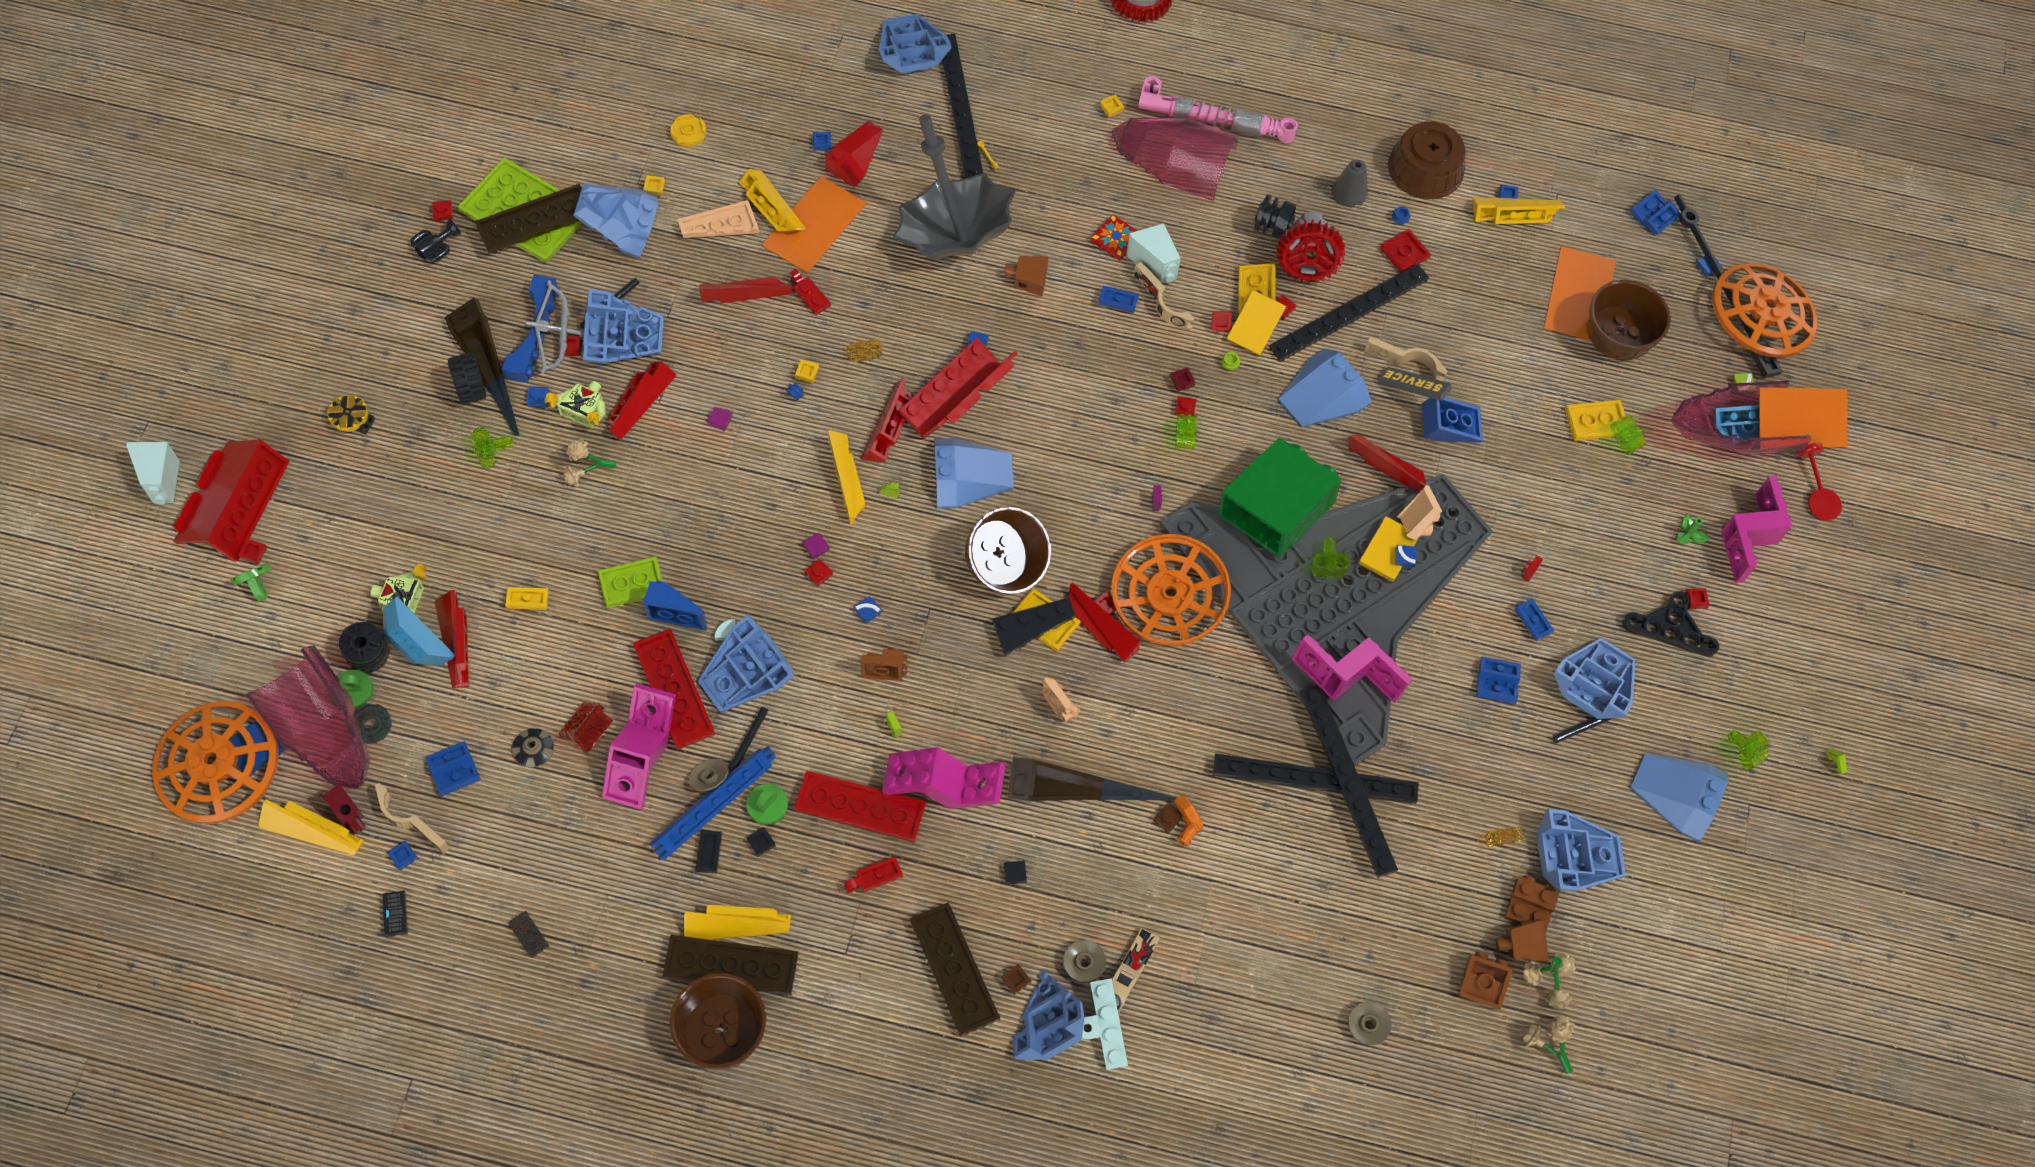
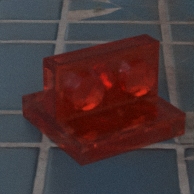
[558,702,613,753]

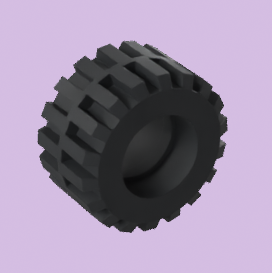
[447,352,486,405]

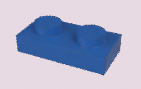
[1098,286,1139,313]
[1514,598,1554,642]

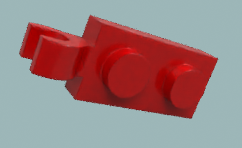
[790,269,831,316]
[844,856,903,894]

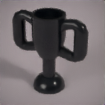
[410,219,461,262]

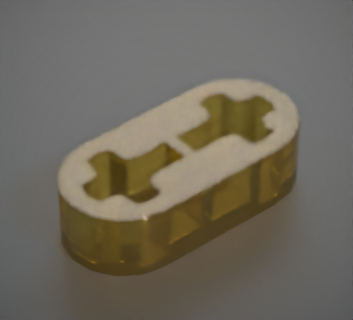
[847,340,882,362]
[1484,827,1525,847]

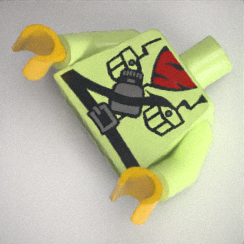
[545,381,606,429]
[371,564,428,613]

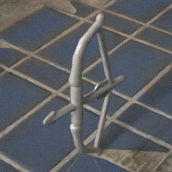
[525,280,584,374]

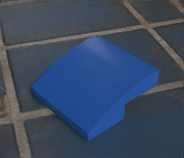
[1629,190,1681,235]
[1476,656,1521,704]
[230,721,285,777]
[425,741,481,797]

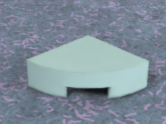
[715,619,736,641]

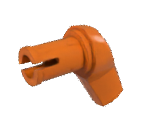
[1175,795,1203,847]

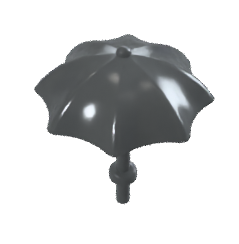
[893,114,1015,260]

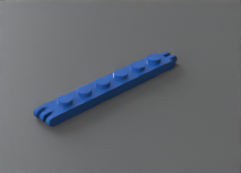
[650,746,776,860]

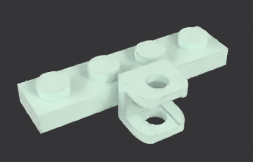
[1082,978,1128,1070]

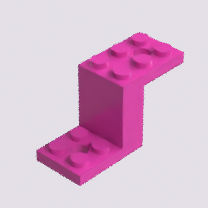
[1721,475,1792,583]
[1291,634,1413,703]
[602,683,676,810]
[882,747,1006,809]

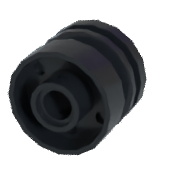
[1254,194,1297,240]
[339,622,389,673]

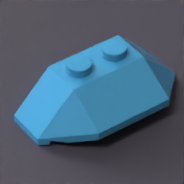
[1714,405,1759,445]
[383,597,455,666]

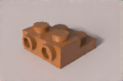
[861,648,908,682]
[1504,875,1560,933]
[1458,951,1513,1010]

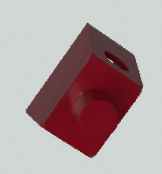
[321,783,366,834]

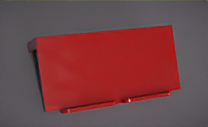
[898,338,1018,439]
[173,439,290,562]

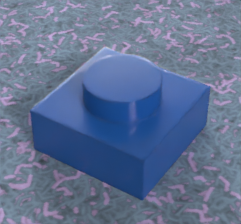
[527,386,549,408]

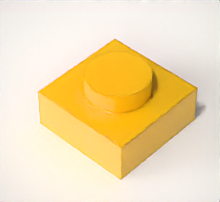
[1100,94,1124,118]
[643,175,665,197]
[795,359,819,384]

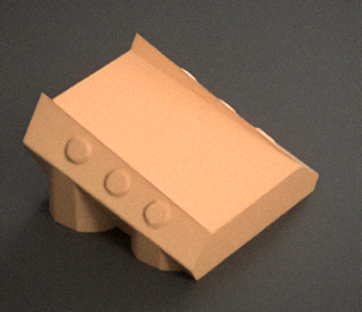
[1397,485,1442,540]
[1042,677,1080,723]

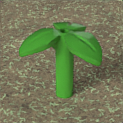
[1676,514,1710,544]

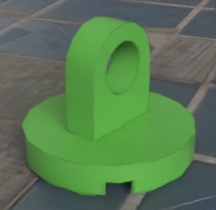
[231,563,272,602]
[330,670,374,710]
[746,784,788,825]

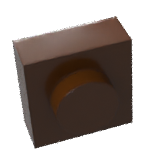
[1153,804,1183,834]
[1001,964,1032,995]

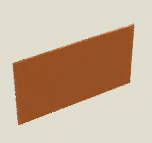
[761,176,867,273]
[1544,246,1616,341]
[1759,387,1847,447]

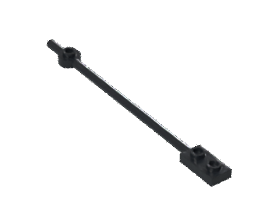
[1674,195,1783,378]

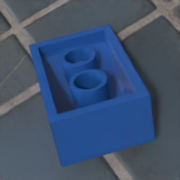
[1421,397,1483,443]
[643,581,707,631]

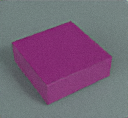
[707,406,733,431]
[1152,485,1162,511]
[802,533,830,559]

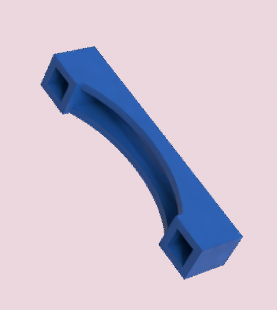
[502,275,560,384]

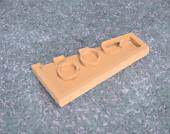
[677,200,759,238]

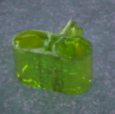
[1175,414,1197,449]
[1610,415,1646,455]
[471,428,513,468]
[1310,537,1351,578]
[1728,730,1768,770]

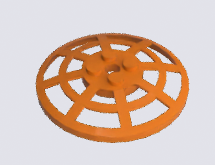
[1712,263,1817,358]
[1111,534,1231,646]
[152,701,279,824]

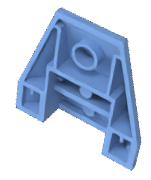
[879,14,951,73]
[1278,349,1372,427]
[934,438,1014,509]
[698,614,795,713]
[1554,638,1636,719]
[1630,753,1728,842]
[1537,809,1626,892]

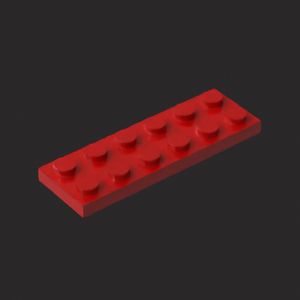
[633,628,716,750]
[794,770,926,843]

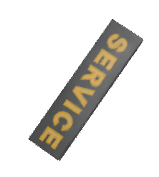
[1378,366,1452,401]

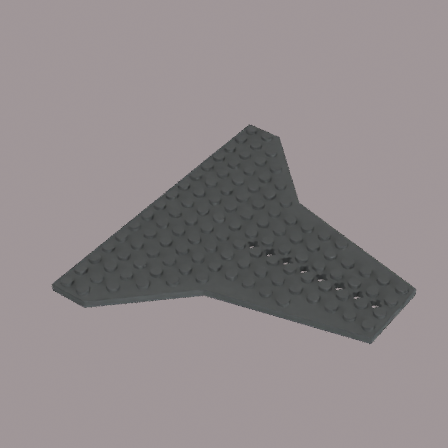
[1160,474,1493,766]

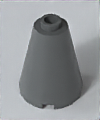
[1332,159,1368,208]

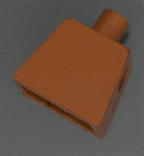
[1005,256,1049,296]
[1496,919,1549,961]

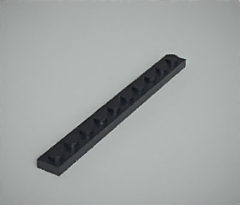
[942,34,984,179]
[1270,264,1429,362]
[1300,685,1398,878]
[1212,754,1419,804]

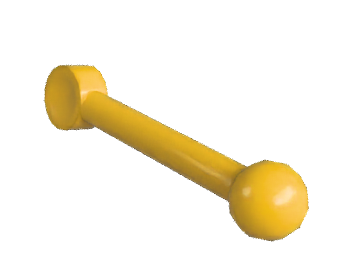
[977,141,998,170]

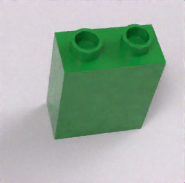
[1218,437,1342,558]

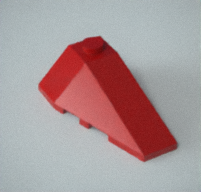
[825,121,883,187]

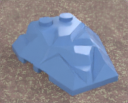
[573,183,659,259]
[582,289,664,364]

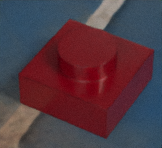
[1170,367,1196,392]

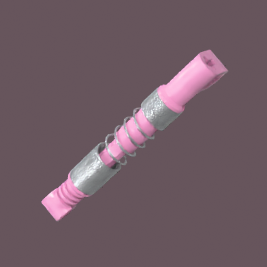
[1138,76,1298,143]

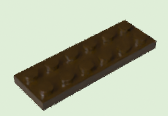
[474,183,582,254]
[909,902,1000,1037]
[662,935,799,996]

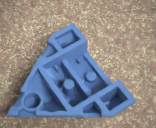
[1013,970,1084,1060]

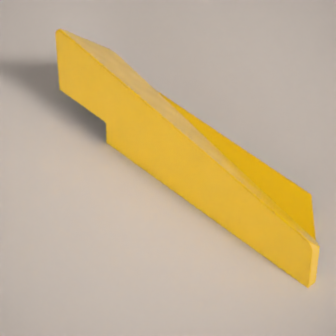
[739,169,805,231]
[1472,197,1565,224]
[828,430,865,525]
[258,799,364,855]
[684,905,791,940]

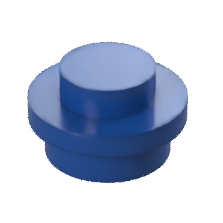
[1392,207,1410,224]
[786,383,804,400]

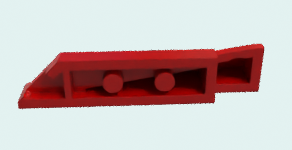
[699,277,792,304]
[608,361,676,439]
[860,378,912,462]
[1349,434,1426,492]
[1069,583,1141,663]
[435,590,469,688]

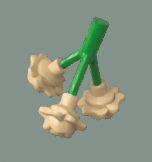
[563,438,616,487]
[1523,952,1576,1009]
[1522,1016,1575,1074]

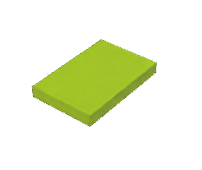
[598,556,663,608]

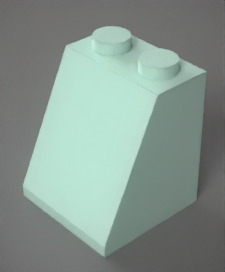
[1126,223,1181,283]
[126,442,180,505]

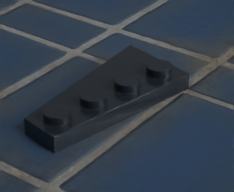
[993,598,1075,657]

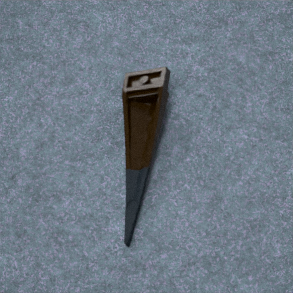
[445,297,519,436]
[1008,756,1174,801]

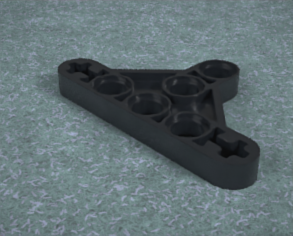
[1622,591,1719,657]

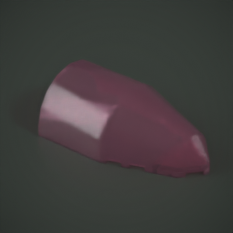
[1111,118,1239,201]
[1671,381,1811,455]
[246,645,370,789]

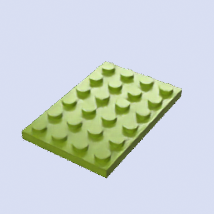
[458,157,583,264]

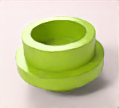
[1221,352,1240,370]

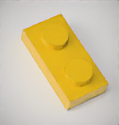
[505,587,549,610]

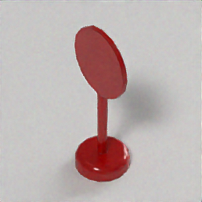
[1795,443,1842,521]

